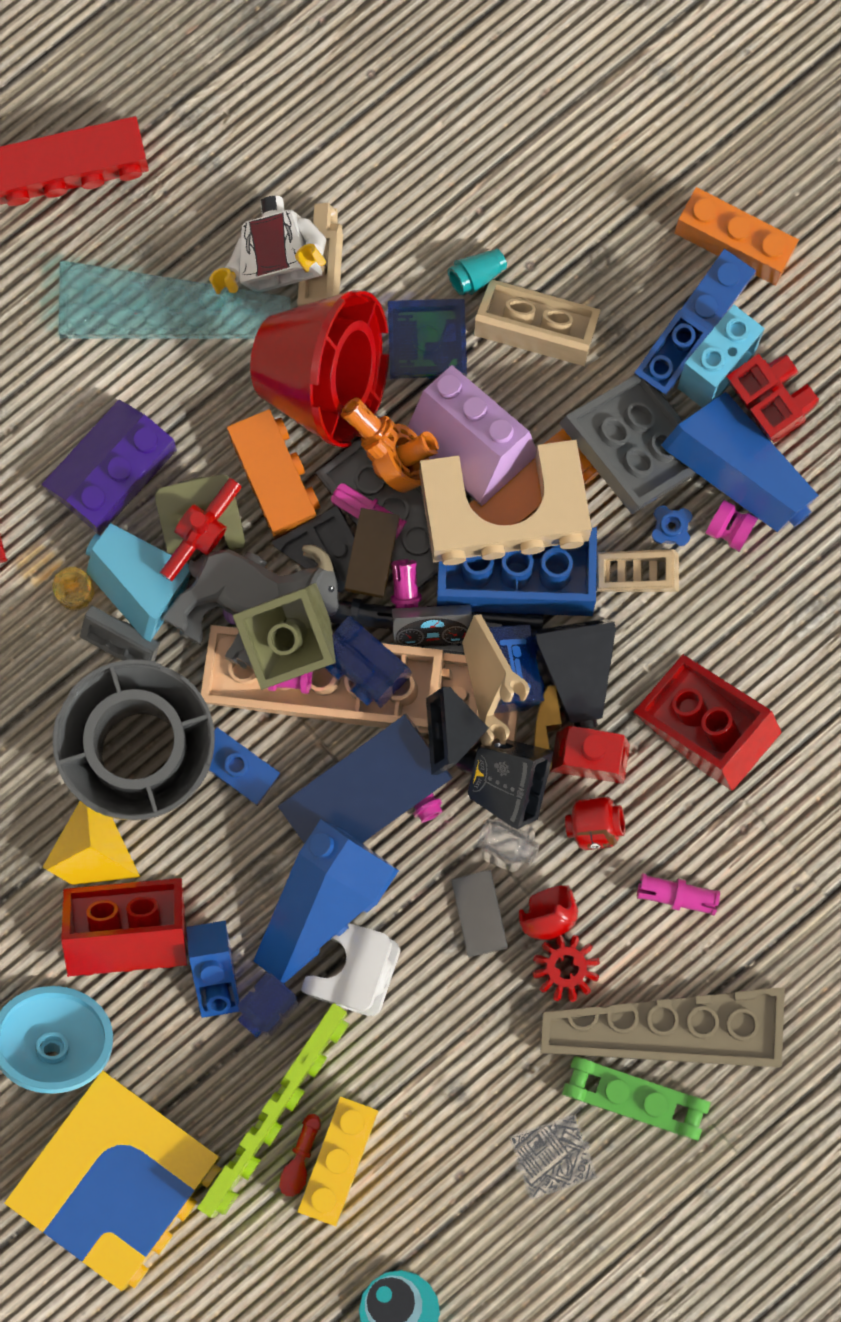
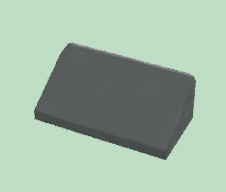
[451,870,508,958]

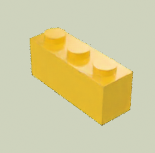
[298,1096,379,1227]

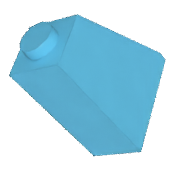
[86,523,191,642]

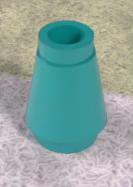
[447,248,507,296]

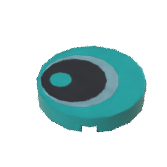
[359,1270,440,1322]

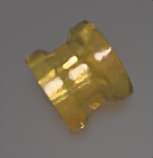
[52,567,95,611]

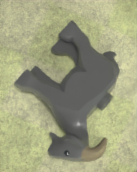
[161,544,339,669]

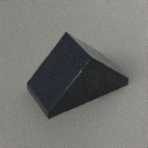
[426,687,489,775]

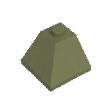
[232,583,336,690]

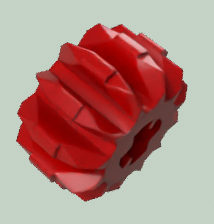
[532,935,600,1002]

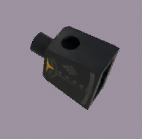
[456,738,554,830]

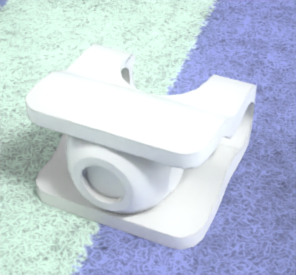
[301,923,400,1016]

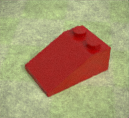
[634,654,782,791]

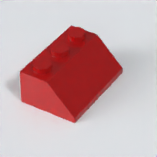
[61,878,187,977]

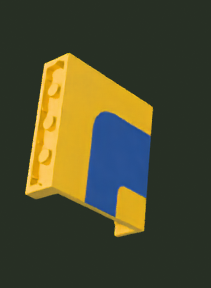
[4,1070,222,1291]

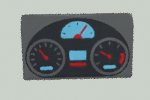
[392,604,472,647]

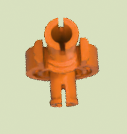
[341,398,439,493]

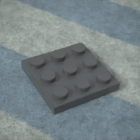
[559,375,697,514]

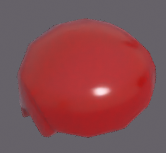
[519,885,578,940]

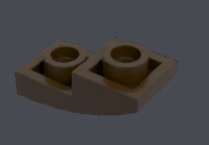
[345,508,400,598]

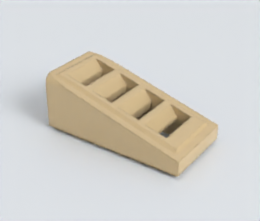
[597,549,679,592]

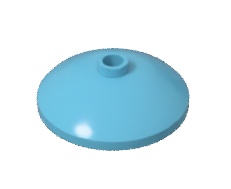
[0,986,113,1094]

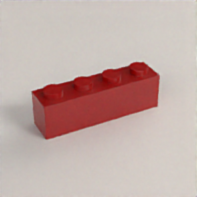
[0,116,149,206]

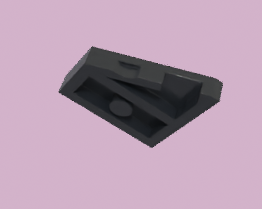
[272,506,355,594]

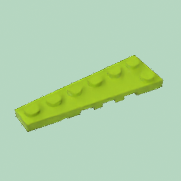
[197,1003,349,1218]

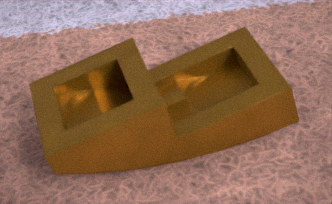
[533,685,562,771]

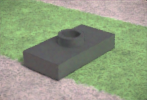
[80,605,160,662]

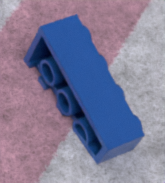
[437,527,597,616]

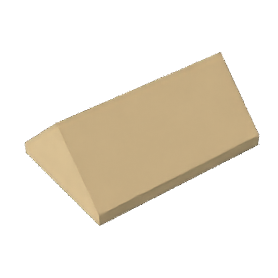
[474,279,601,367]

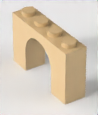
[419,440,592,565]

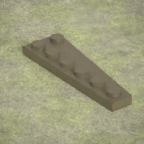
[540,988,785,1068]

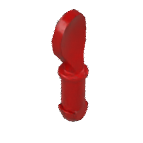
[279,1114,321,1197]

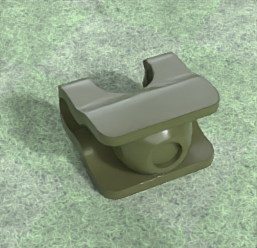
[155,474,245,555]

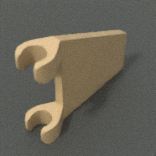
[462,614,530,746]

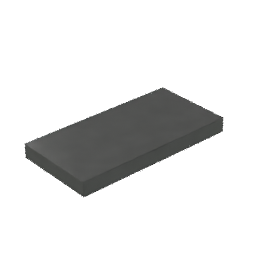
[316,438,438,589]

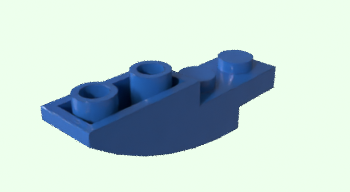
[634,249,756,395]

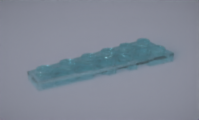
[59,261,291,339]

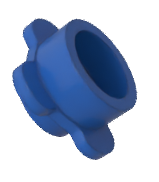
[652,506,692,546]

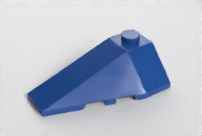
[253,819,399,983]

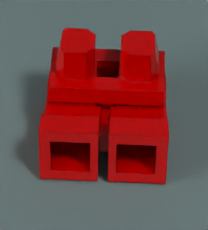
[727,354,819,443]

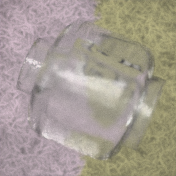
[477,817,539,872]

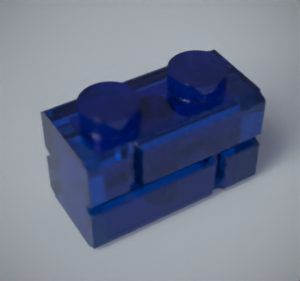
[323,616,412,708]
[237,973,299,1038]

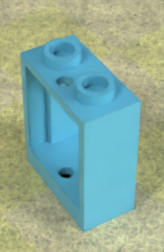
[677,305,765,408]

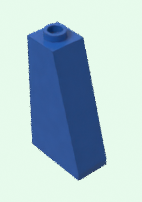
[661,392,819,532]

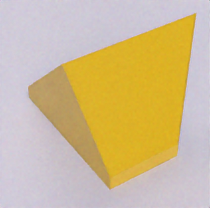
[42,801,140,885]

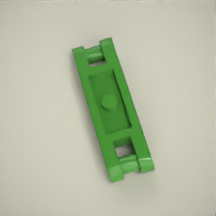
[562,1056,711,1141]

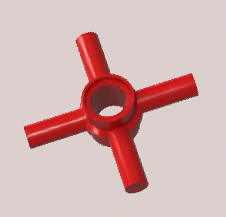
[159,478,242,582]

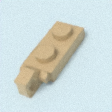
[297,203,343,307]

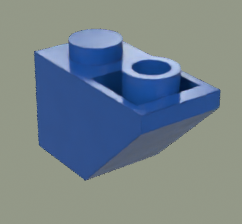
[186,920,241,1018]

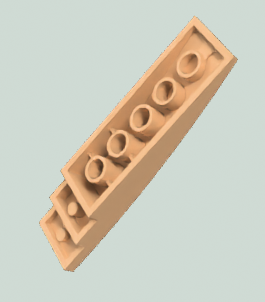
[201,625,525,741]

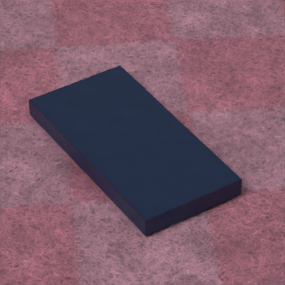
[278,713,453,844]

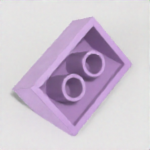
[408,365,536,506]

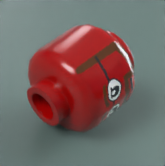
[565,797,625,850]

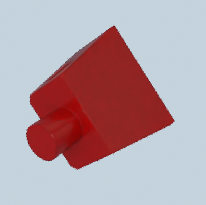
[550,726,630,784]

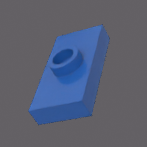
[209,727,281,806]

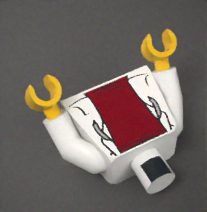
[209,196,326,295]

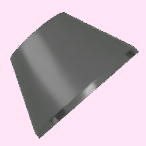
[53,660,215,821]

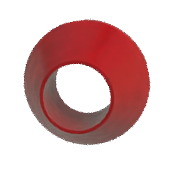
[250,290,389,447]

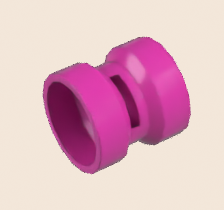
[705,500,758,552]

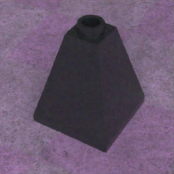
[528,619,616,728]

